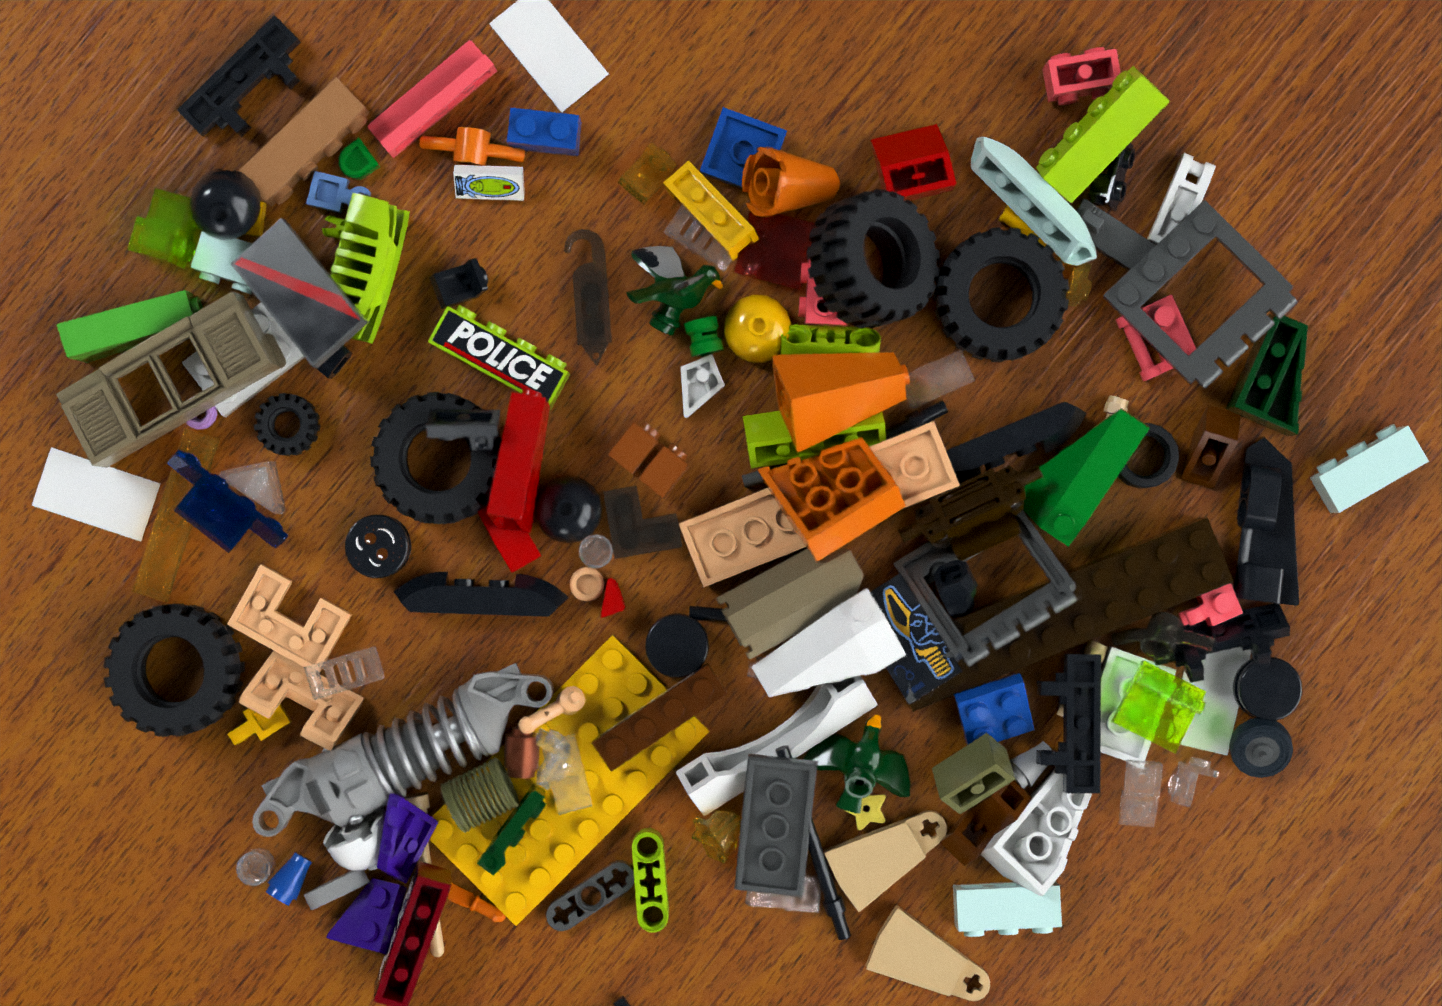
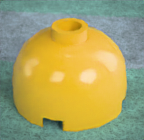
[724,294,792,363]

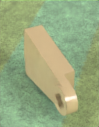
[824,810,947,912]
[865,904,990,1001]

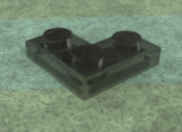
[603,486,683,559]

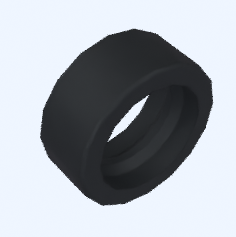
[1118,423,1179,488]

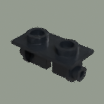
[1088,142,1135,211]

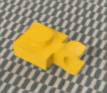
[228,703,292,745]

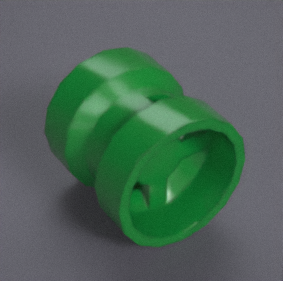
[684,316,724,357]

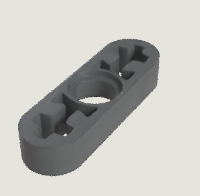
[546,860,634,931]

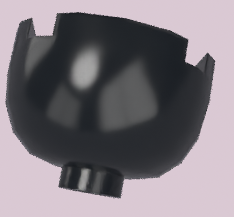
[190,169,261,240]
[534,475,603,544]

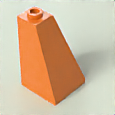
[772,352,910,452]

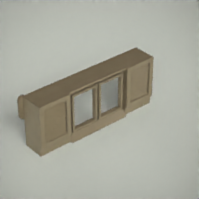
[56,291,286,468]

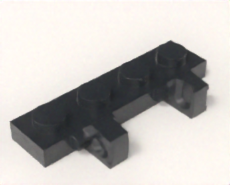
[177,15,301,137]
[1145,603,1290,683]
[1036,654,1101,793]

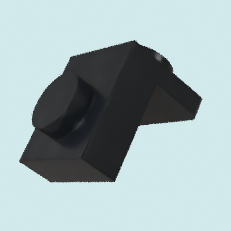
[429,258,488,309]

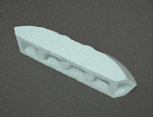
[971,137,1097,266]

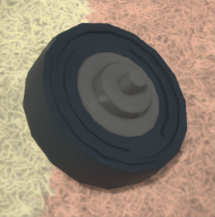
[1229,718,1293,778]

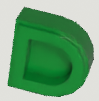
[338,138,380,180]

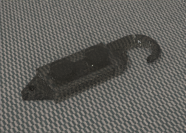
[564,229,612,366]

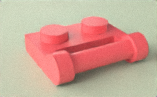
[1116,294,1196,382]

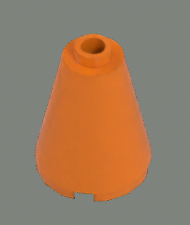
[742,147,840,217]

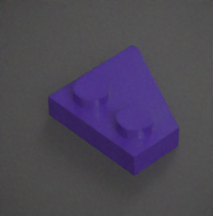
[377,793,439,883]
[327,878,407,955]

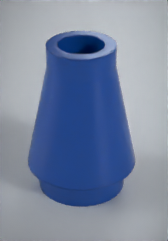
[266,852,312,906]

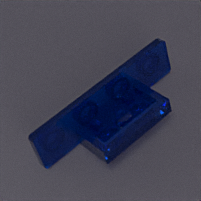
[167,449,288,553]

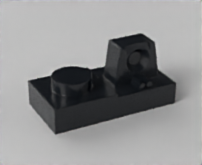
[426,409,501,450]

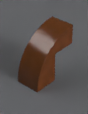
[940,781,1032,866]

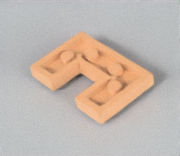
[227,564,352,675]
[239,651,364,751]

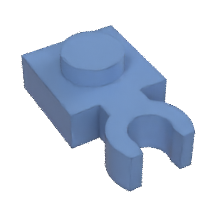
[306,171,371,214]

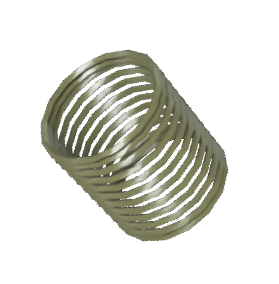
[441,757,520,833]

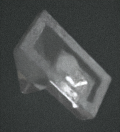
[905,350,975,409]

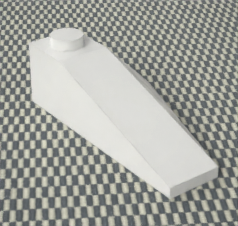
[751,589,906,697]
[981,769,1092,896]

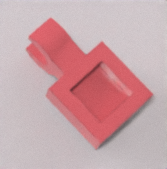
[1178,583,1243,627]

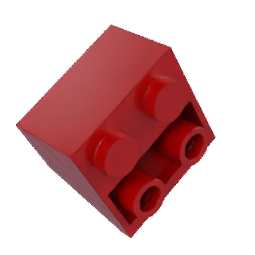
[870,124,956,201]

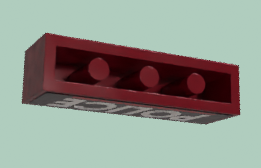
[373,861,452,1006]

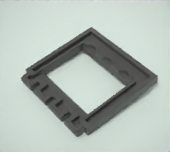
[1103,200,1298,389]
[893,510,1077,666]

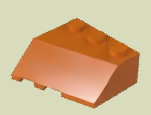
[757,438,906,562]

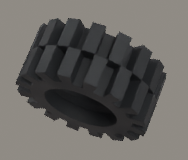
[254,393,321,456]

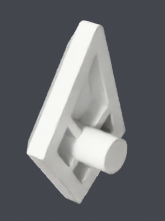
[680,354,725,418]

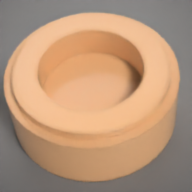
[570,567,604,601]

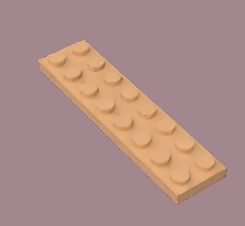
[679,421,960,587]

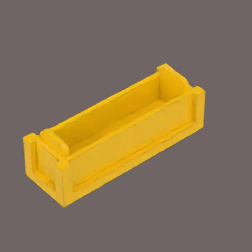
[663,160,759,261]

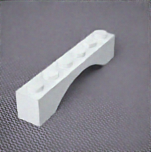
[676,675,878,816]

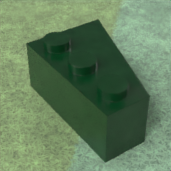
[1226,314,1308,436]

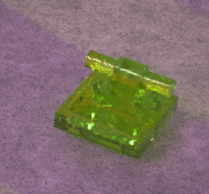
[1111,660,1206,754]

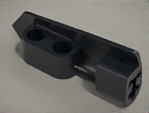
[1234,437,1299,606]

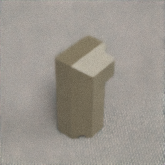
[715,547,864,660]

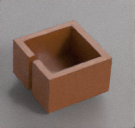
[608,422,689,499]

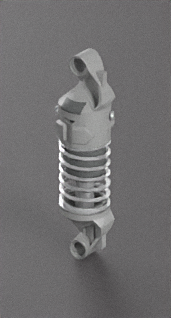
[252,662,554,837]

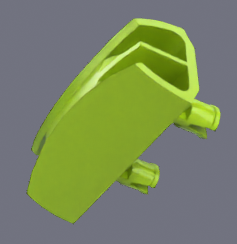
[322,193,410,344]

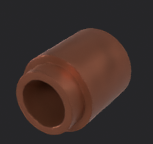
[504,726,540,779]

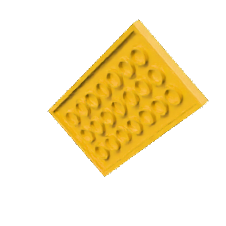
[429,635,710,926]

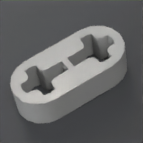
[304,870,370,910]

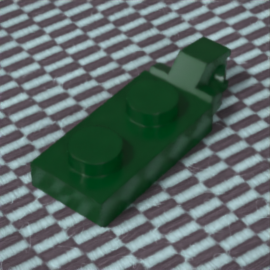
[477,784,546,875]

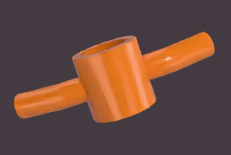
[419,127,525,166]

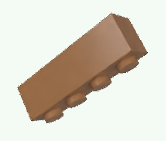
[239,77,370,206]

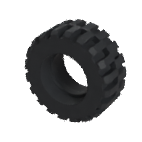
[807,189,940,328]
[933,227,1069,362]
[370,392,502,524]
[103,604,245,737]

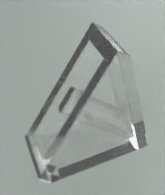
[218,461,286,515]

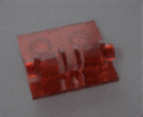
[734,211,816,290]

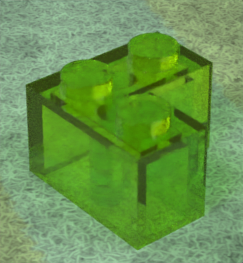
[128,188,199,269]

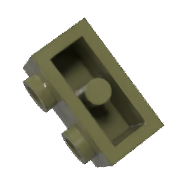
[932,733,1016,814]

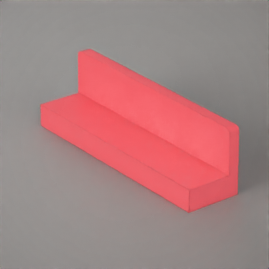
[368,40,497,158]

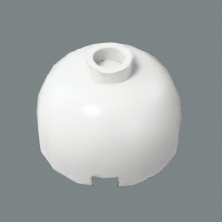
[323,808,386,871]

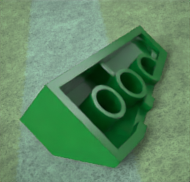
[1023,408,1150,547]

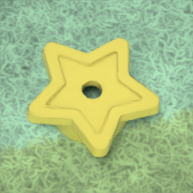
[844,794,886,830]

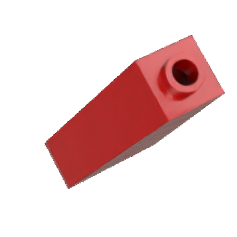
[486,390,550,533]

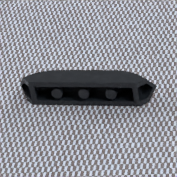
[946,402,1086,484]
[394,572,569,617]

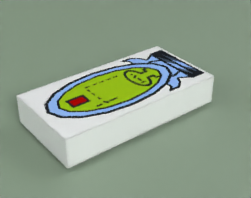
[453,165,525,200]

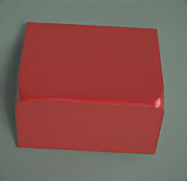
[600,577,626,618]

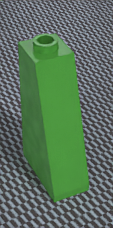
[56,290,203,363]

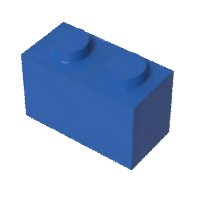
[507,108,582,156]

